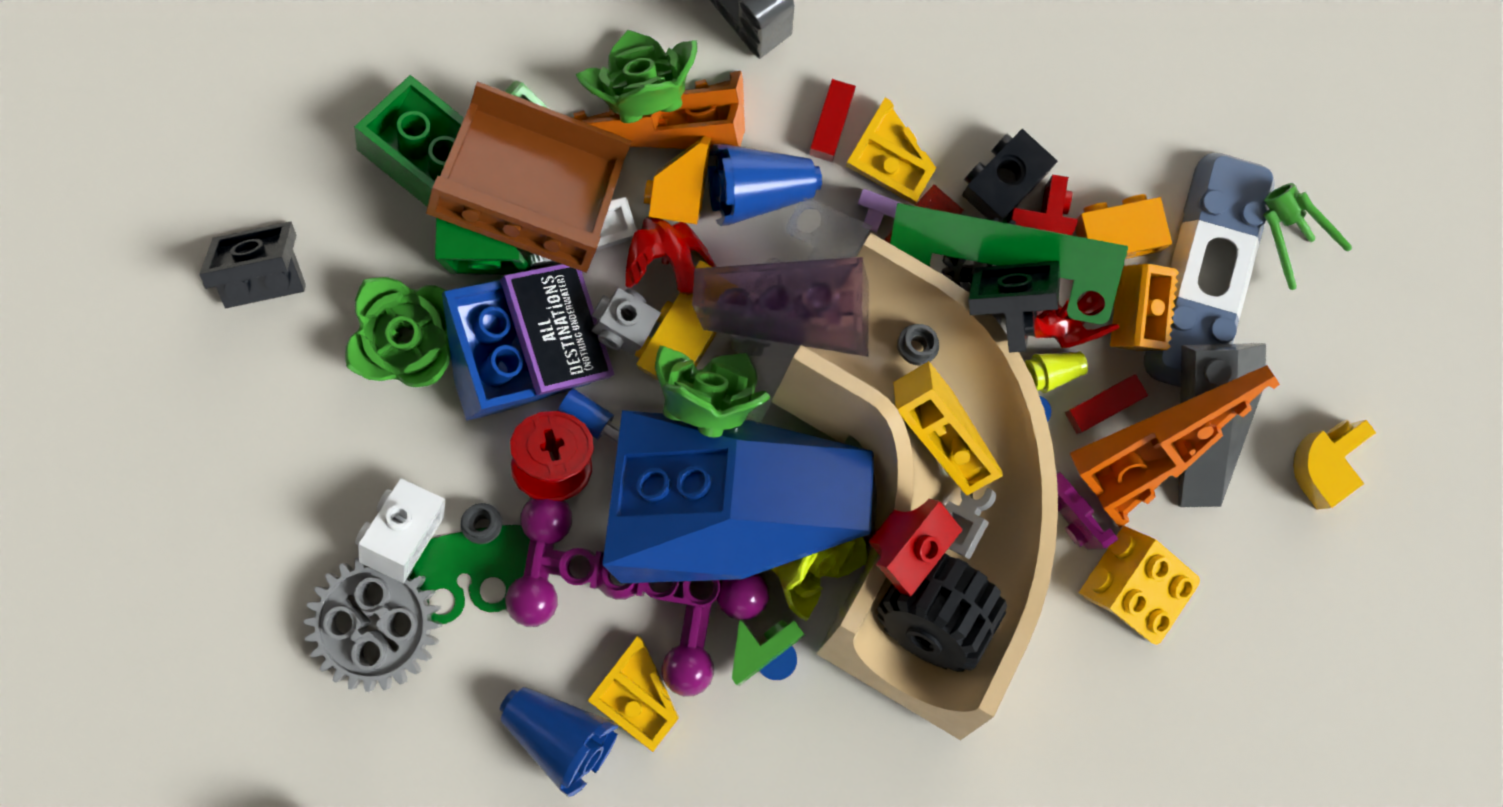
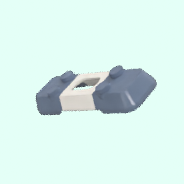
[1144,153,1275,387]

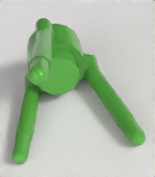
[1263,183,1352,290]

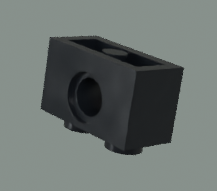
[962,128,1058,222]

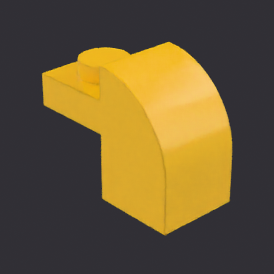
[1293,419,1376,509]

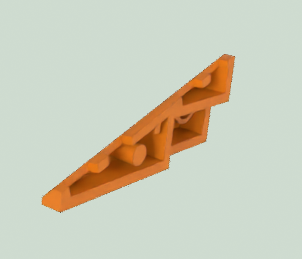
[574,71,745,149]
[1069,365,1280,528]

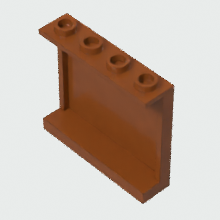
[426,81,632,273]

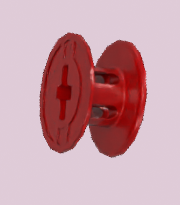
[510,411,594,501]

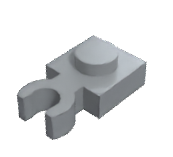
[945,488,996,560]

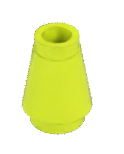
[1025,351,1088,393]

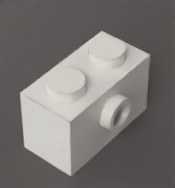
[355,478,445,584]

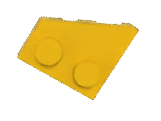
[846,97,936,205]
[587,636,679,752]

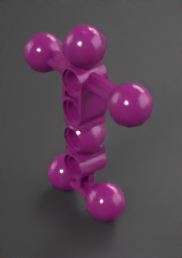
[505,498,769,697]

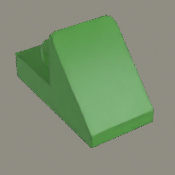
[732,619,806,686]

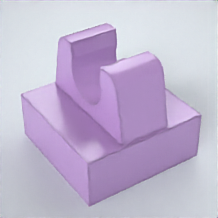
[858,189,901,233]

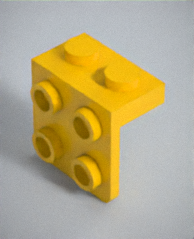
[1078,525,1200,645]

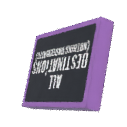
[500,264,615,396]

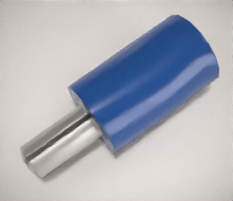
[557,388,620,443]

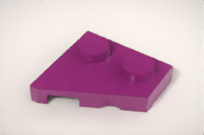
[1056,472,1118,550]

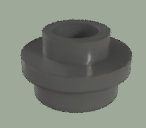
[897,324,939,366]
[461,503,502,544]

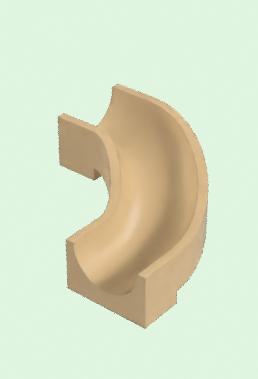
[771,233,1058,741]

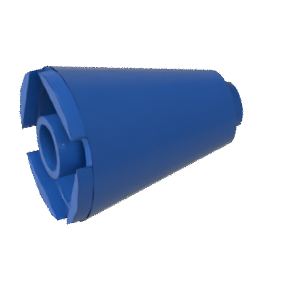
[708,144,822,226]
[500,687,618,797]

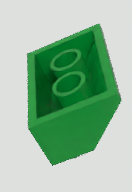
[354,75,464,207]

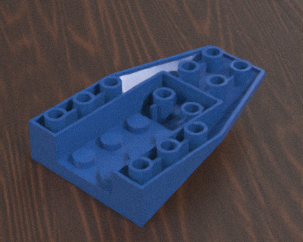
[602,410,874,584]

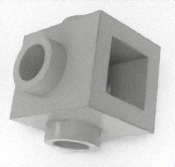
[591,287,661,355]

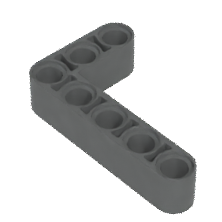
[710,0,795,59]

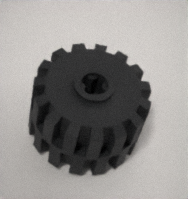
[877,553,1007,672]

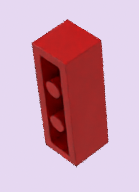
[809,79,856,162]
[1064,374,1148,434]

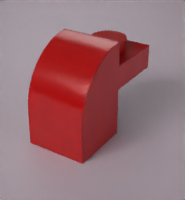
[1007,174,1078,235]

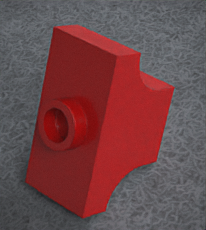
[869,498,962,596]

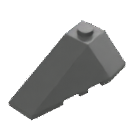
[1178,343,1266,508]

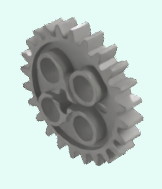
[304,557,442,692]

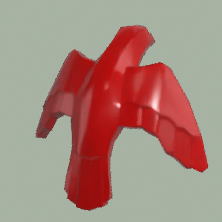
[625,216,717,295]
[1034,291,1120,348]

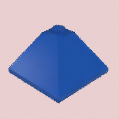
[442,280,592,421]

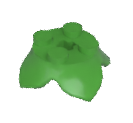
[576,30,697,123]
[345,277,451,388]
[655,345,770,438]

